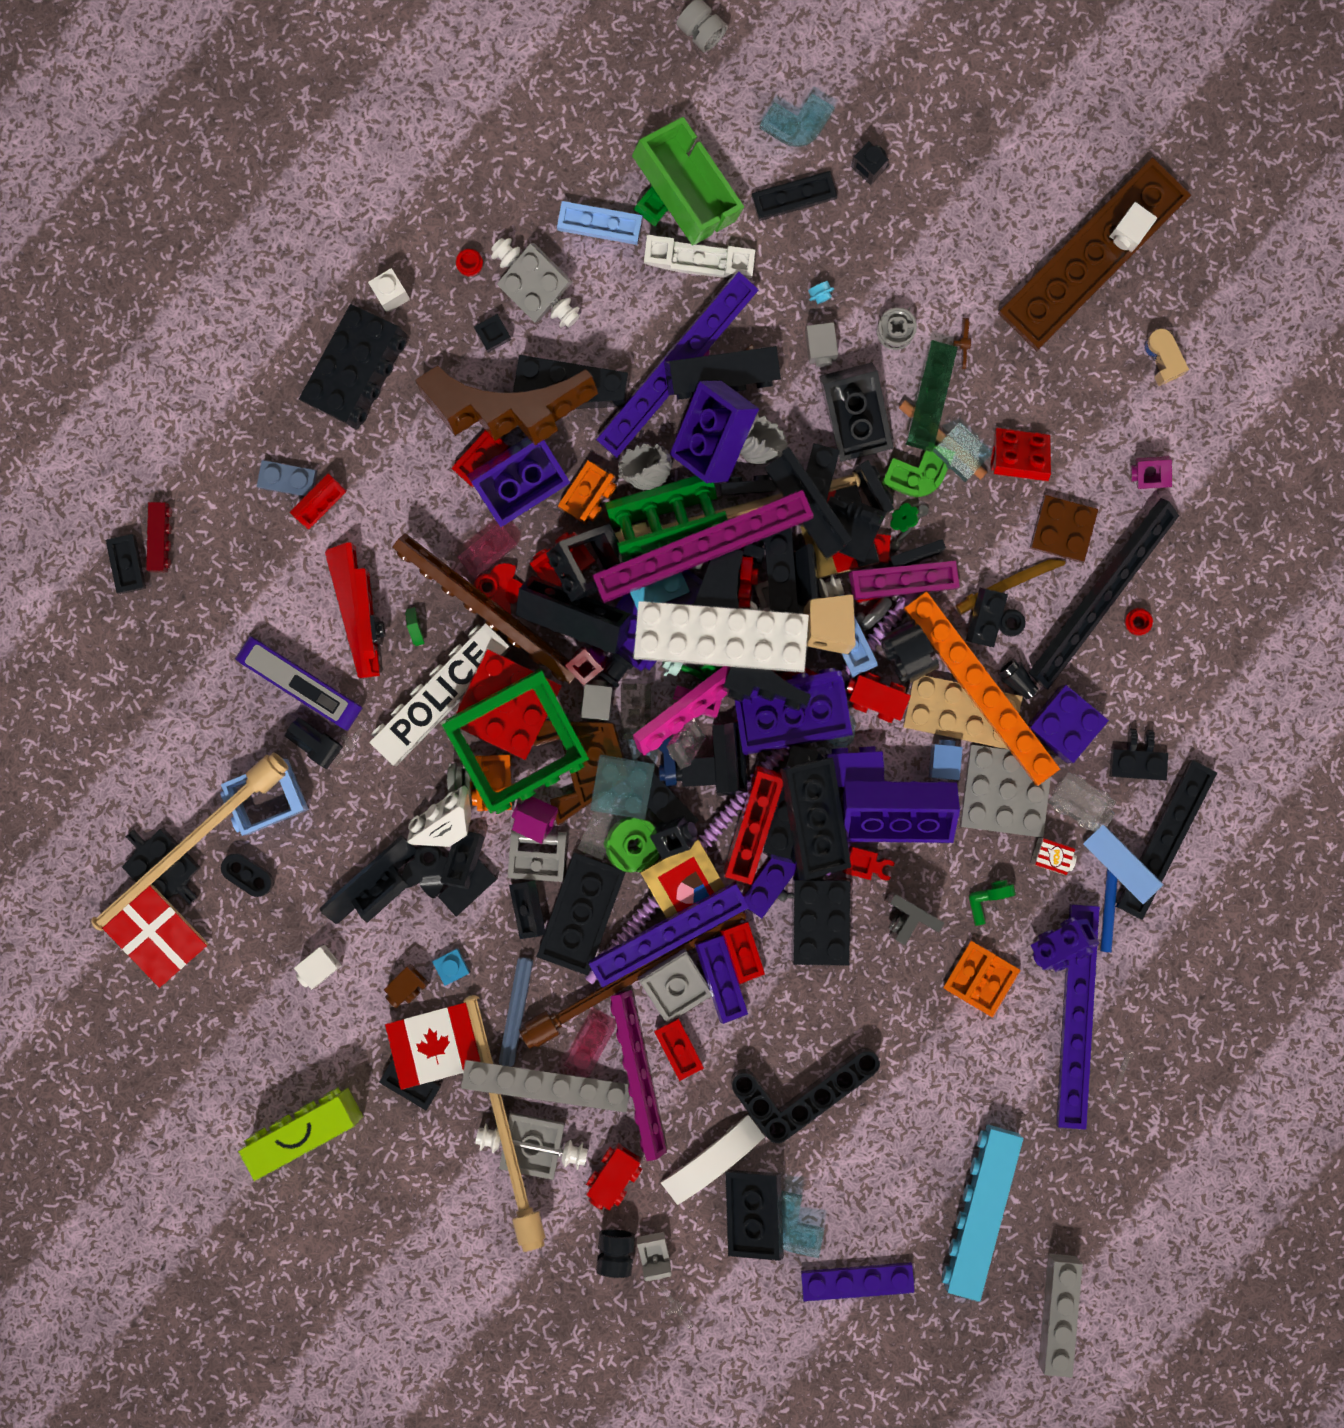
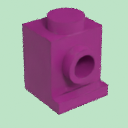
[1130,455,1172,489]

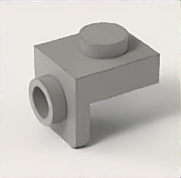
[637,1232,672,1281]

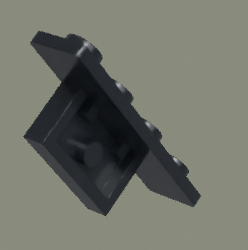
[319,836,417,924]

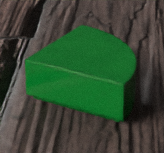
[405,607,425,646]

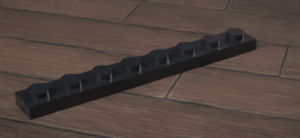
[1029,498,1179,690]

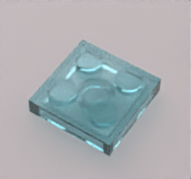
[590,754,655,820]

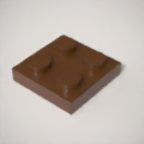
[1030,495,1099,563]

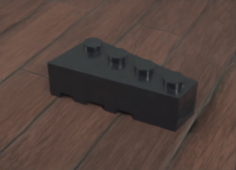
[513,355,629,409]

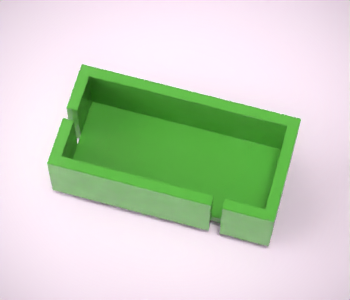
[632,117,744,246]

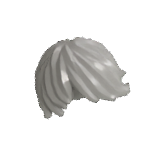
[740,413,788,464]
[618,444,672,490]

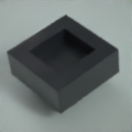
[474,314,512,353]

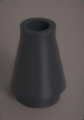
[998,659,1038,700]

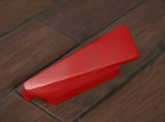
[325,542,380,678]

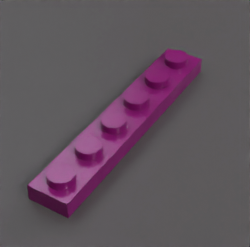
[610,990,667,1161]

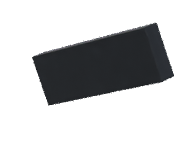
[751,171,838,221]

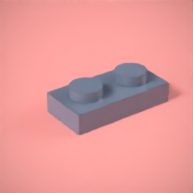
[257,460,317,497]

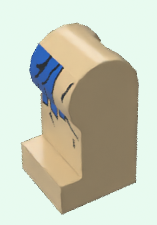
[1144,329,1189,386]

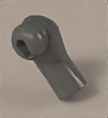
[855,597,892,630]

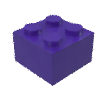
[1028,685,1109,764]

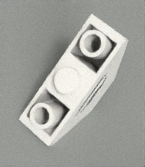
[407,785,472,847]

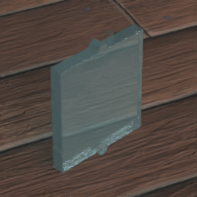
[933,422,992,482]

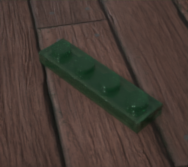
[905,340,958,452]

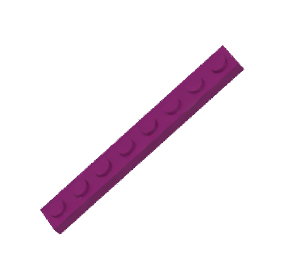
[593,490,814,603]

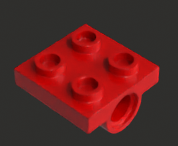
[990,428,1051,481]

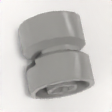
[676,0,728,53]

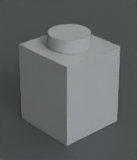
[805,322,838,367]
[581,680,613,721]

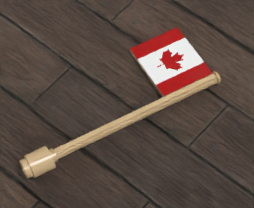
[385,995,546,1252]

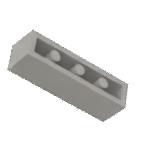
[1038,1253,1083,1378]

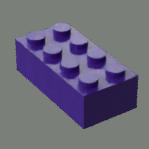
[842,780,960,843]

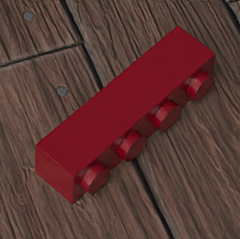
[146,502,172,573]

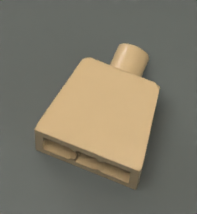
[803,595,855,654]

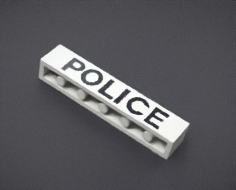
[369,623,511,766]

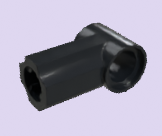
[284,717,343,769]

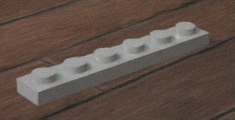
[460,1060,629,1113]

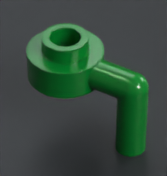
[969,879,1016,926]

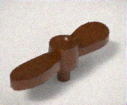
[953,318,971,369]

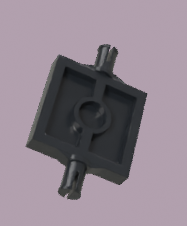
[122,828,201,905]

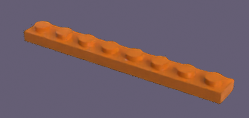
[904,591,1060,786]

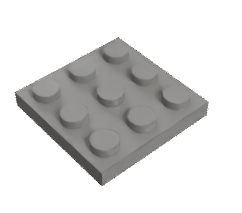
[960,745,1053,838]

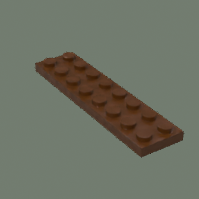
[998,157,1191,352]

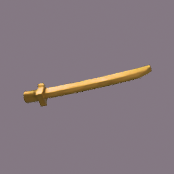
[955,559,1066,615]

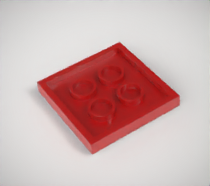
[454,649,562,760]

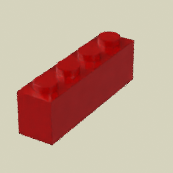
[724,766,783,885]

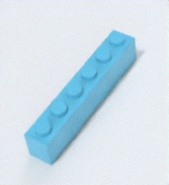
[941,1124,1023,1302]

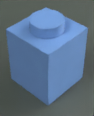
[928,740,963,780]

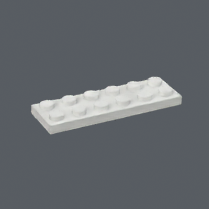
[634,601,809,672]

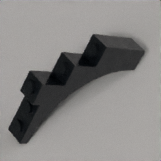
[694,549,811,711]

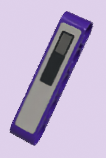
[235,636,363,731]

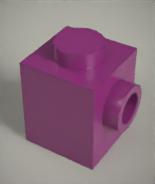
[512,796,558,844]

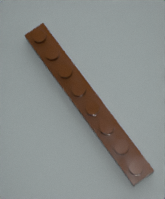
[392,533,575,684]

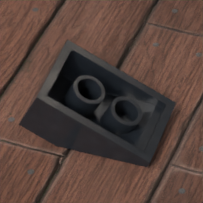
[819,362,893,462]

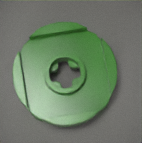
[604,816,659,873]

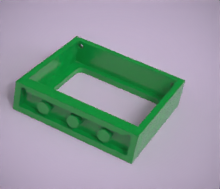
[440,669,589,814]

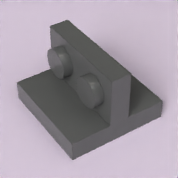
[884,891,944,945]

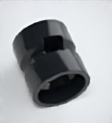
[596,1229,635,1278]

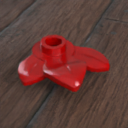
[474,563,523,614]

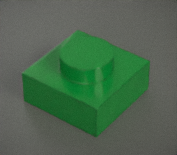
[634,186,669,227]

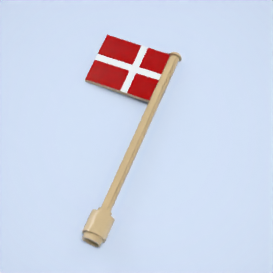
[91,752,288,988]

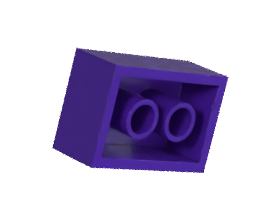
[670,381,759,483]
[467,437,570,528]

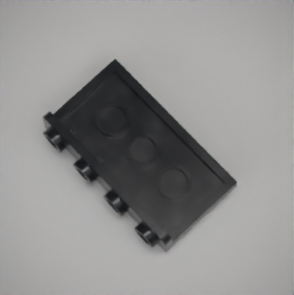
[299,304,408,430]

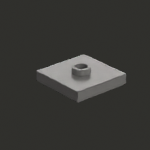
[637,948,711,1024]

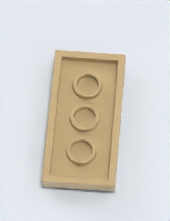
[903,676,1023,750]

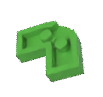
[882,443,954,497]

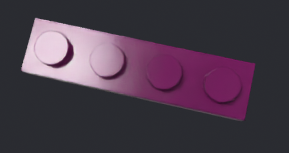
[849,561,960,600]

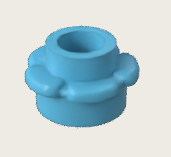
[808,281,834,305]

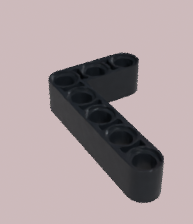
[731,1048,880,1143]

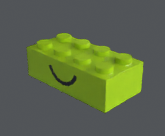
[238,1087,364,1181]

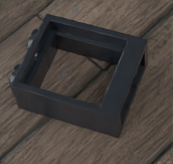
[546,524,623,602]

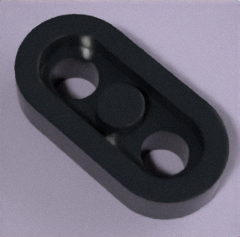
[221,854,274,897]

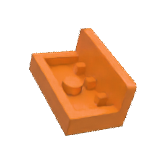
[558,460,617,525]
[471,755,513,811]

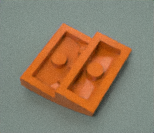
[943,941,1021,1018]

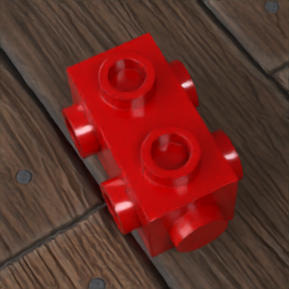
[846,671,911,723]
[585,1143,643,1211]

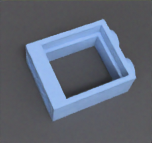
[220,759,309,836]

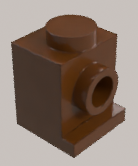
[384,964,430,1008]

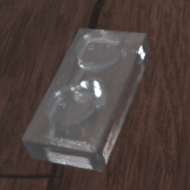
[666,718,706,769]

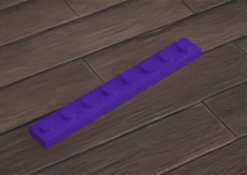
[595,271,758,458]
[1056,904,1100,1129]

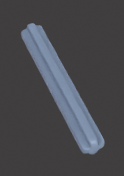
[499,957,533,1067]

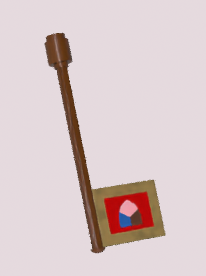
[519,838,747,1049]

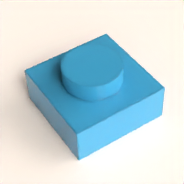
[432,948,470,986]

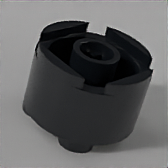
[881,619,940,684]

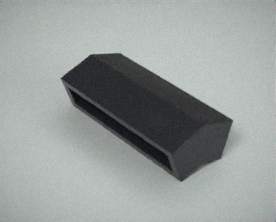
[712,723,748,796]

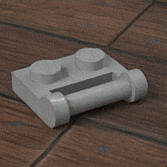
[508,829,567,882]

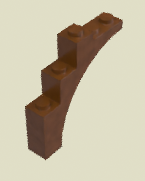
[415,365,598,445]

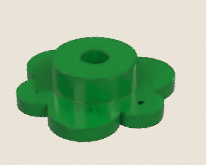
[890,503,919,532]

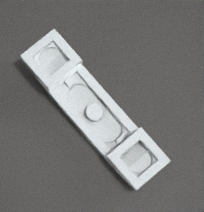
[644,235,755,278]
[661,1114,765,1205]

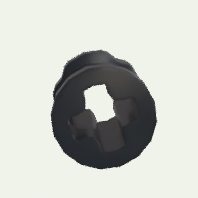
[598,653,633,688]

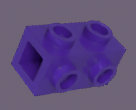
[1030,917,1100,972]

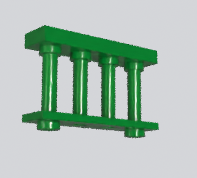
[605,476,728,563]

